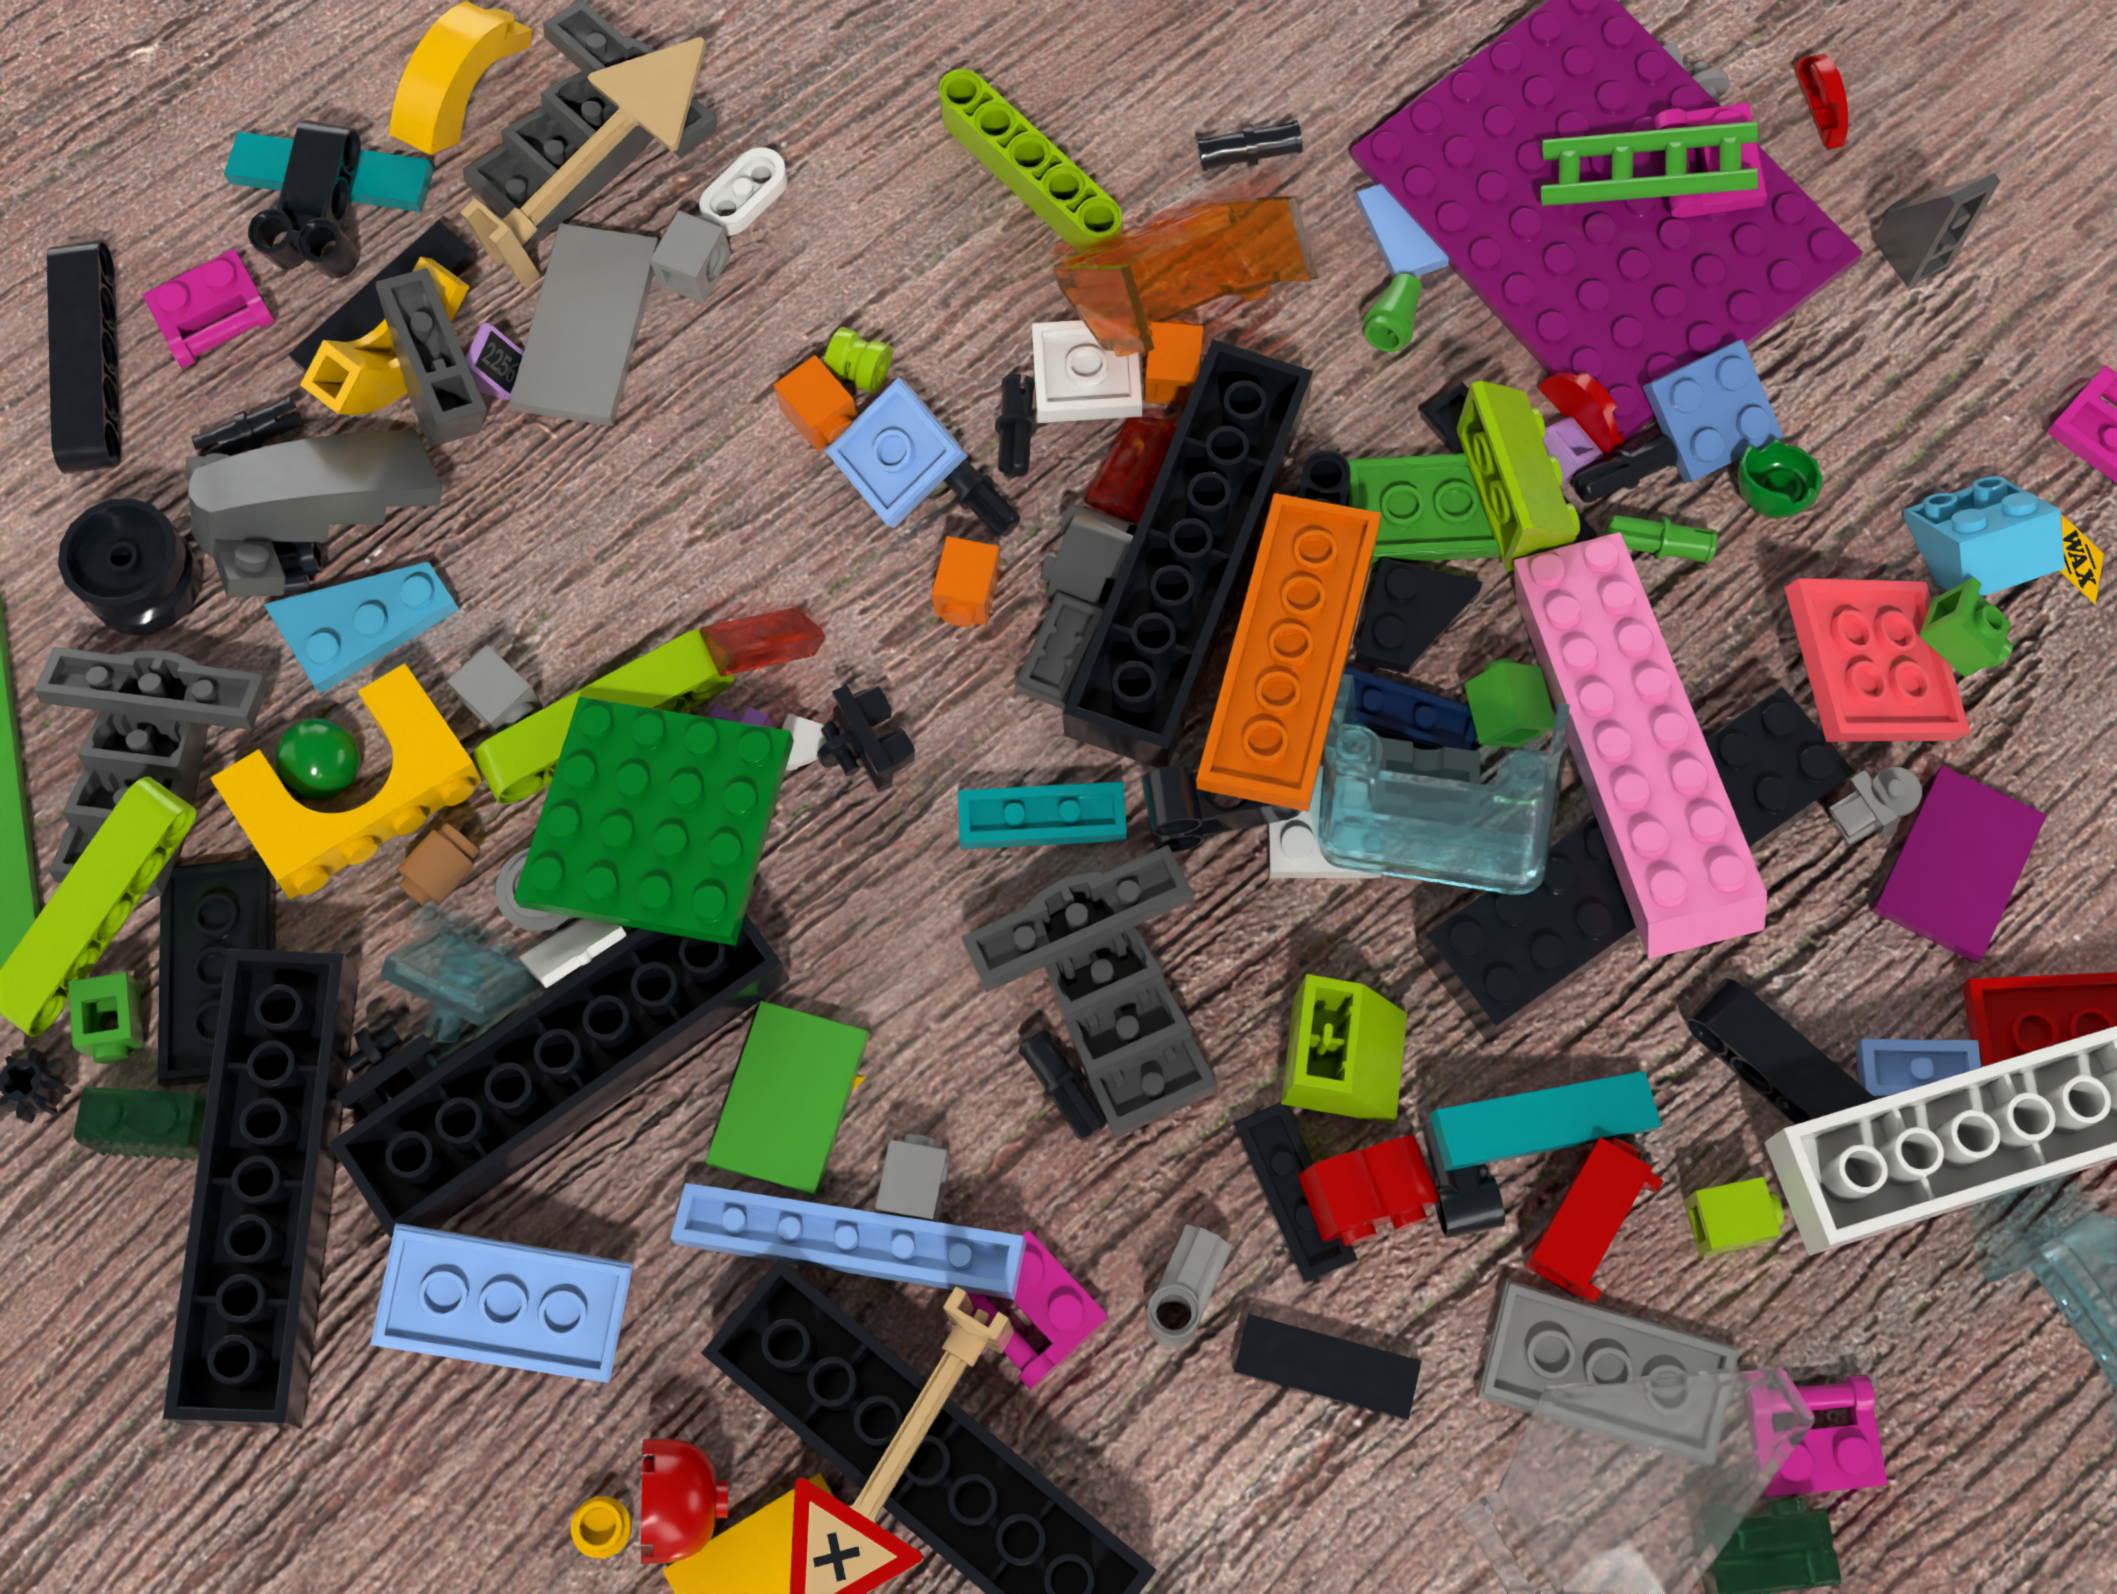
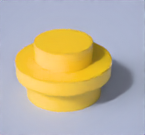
[571,1496,632,1559]

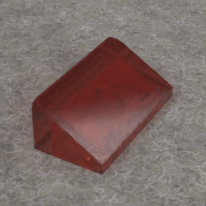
[1083,416,1177,524]
[699,607,826,677]

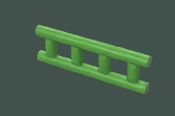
[1541,121,1758,206]

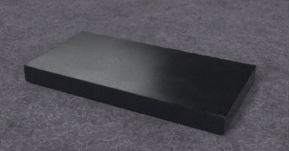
[157,858,276,1087]

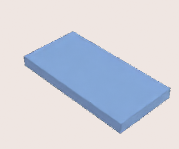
[370,1223,633,1383]

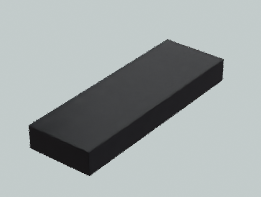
[1232,1102,1358,1285]
[1233,1314,1422,1422]

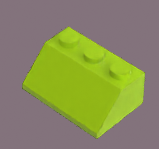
[1456,380,1580,572]

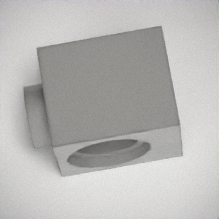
[650,210,731,304]
[447,645,543,735]
[875,1134,951,1222]

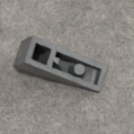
[1873,173,2000,288]
[376,268,487,447]

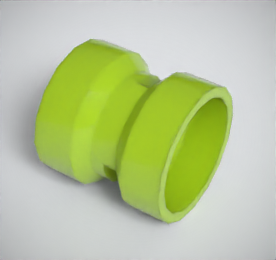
[823,327,893,394]

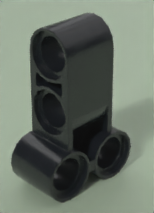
[248,120,361,278]
[1141,765,1302,853]

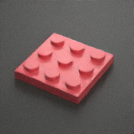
[1784,578,1971,742]

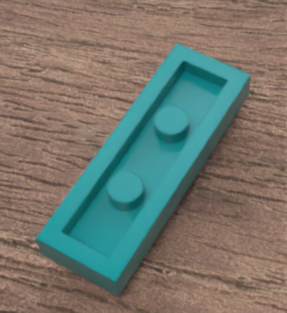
[958,782,1127,850]

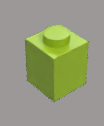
[1683,1177,1784,1258]

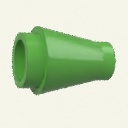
[1363,274,1422,352]

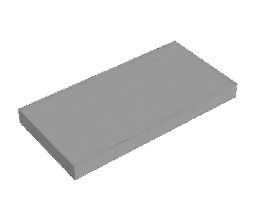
[509,223,659,426]
[1476,1280,1740,1468]

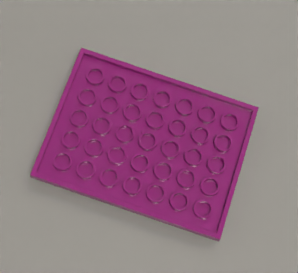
[1351,0,1863,442]

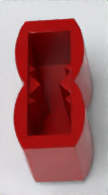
[1298,1135,1440,1247]

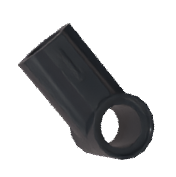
[1422,1123,1505,1238]

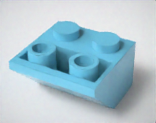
[1903,476,2065,597]

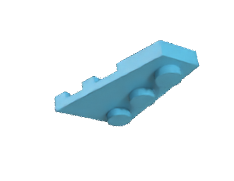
[263,561,459,694]

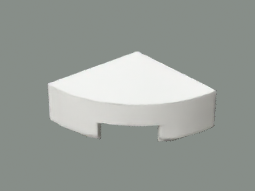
[782,713,827,771]

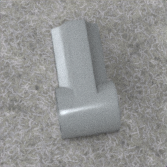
[1146,1224,1233,1349]

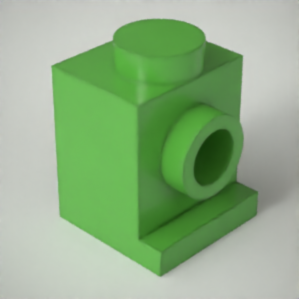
[1919,577,2013,677]
[68,972,144,1064]

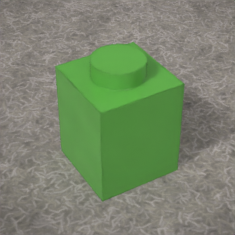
[1464,658,1557,748]

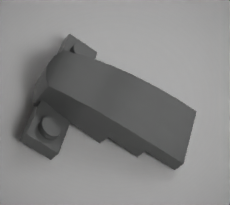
[463,0,717,243]
[185,430,442,598]
[34,647,269,896]
[961,845,1218,1139]

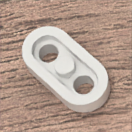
[699,148,788,236]

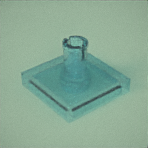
[380,927,537,1043]

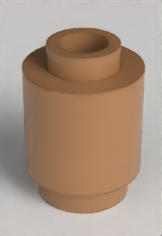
[396,823,480,907]

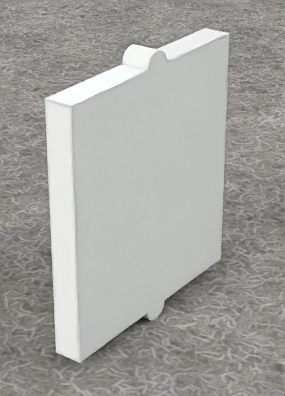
[519,918,627,988]

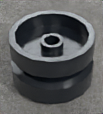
[58,498,202,635]

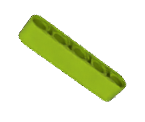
[938,69,1122,264]
[473,628,735,805]
[0,776,196,1037]

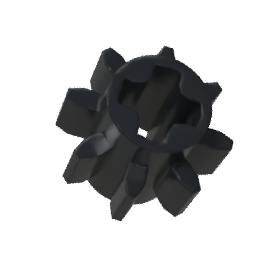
[272,541,323,593]
[0,1048,72,1124]

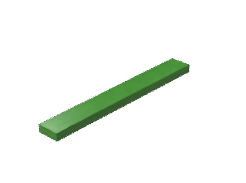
[0,594,41,970]

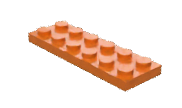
[1196,493,1382,812]

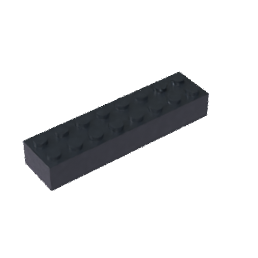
[1063,339,1313,768]
[1418,686,1855,1042]
[329,913,790,1238]
[162,949,358,1429]
[701,1258,1157,1594]

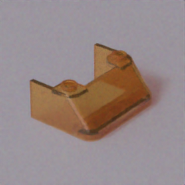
[1053,196,1318,357]

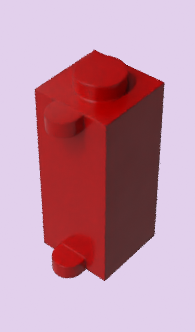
[1524,1137,1663,1303]

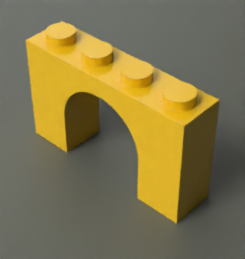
[210,663,482,900]

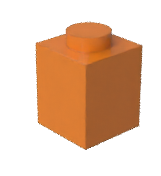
[1145,320,1203,406]
[773,355,857,452]
[931,536,1002,627]

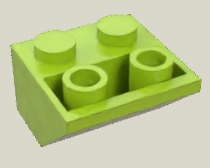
[1281,974,1407,1124]

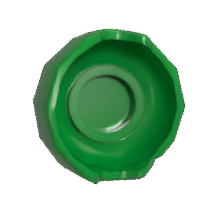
[1737,439,1823,518]
[274,718,361,800]

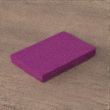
[1871,765,2047,963]

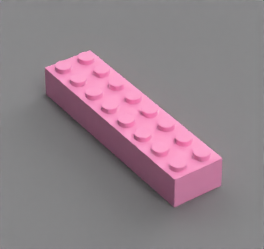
[1513,532,1767,959]

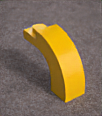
[389,1,533,155]
[300,257,470,415]

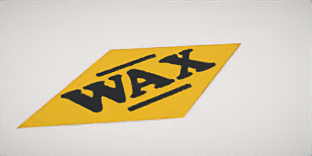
[2059,514,2104,605]

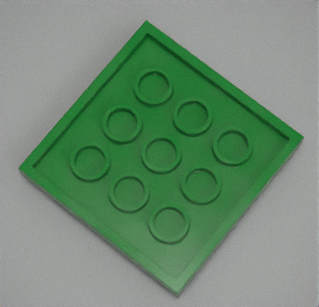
[513,696,794,946]

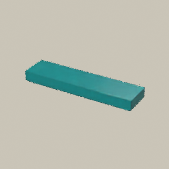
[224,131,434,212]
[1429,1071,1662,1171]

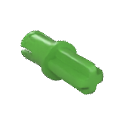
[1605,515,1717,564]

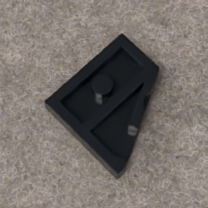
[1355,557,1483,675]

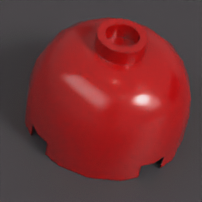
[641,1438,728,1564]

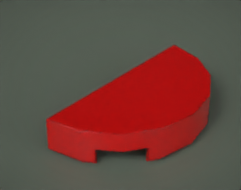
[1793,54,1849,150]
[1538,370,1624,460]

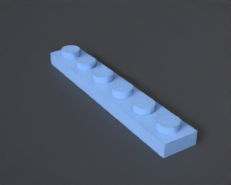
[670,1183,1026,1300]

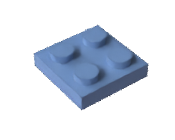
[1643,339,1784,483]

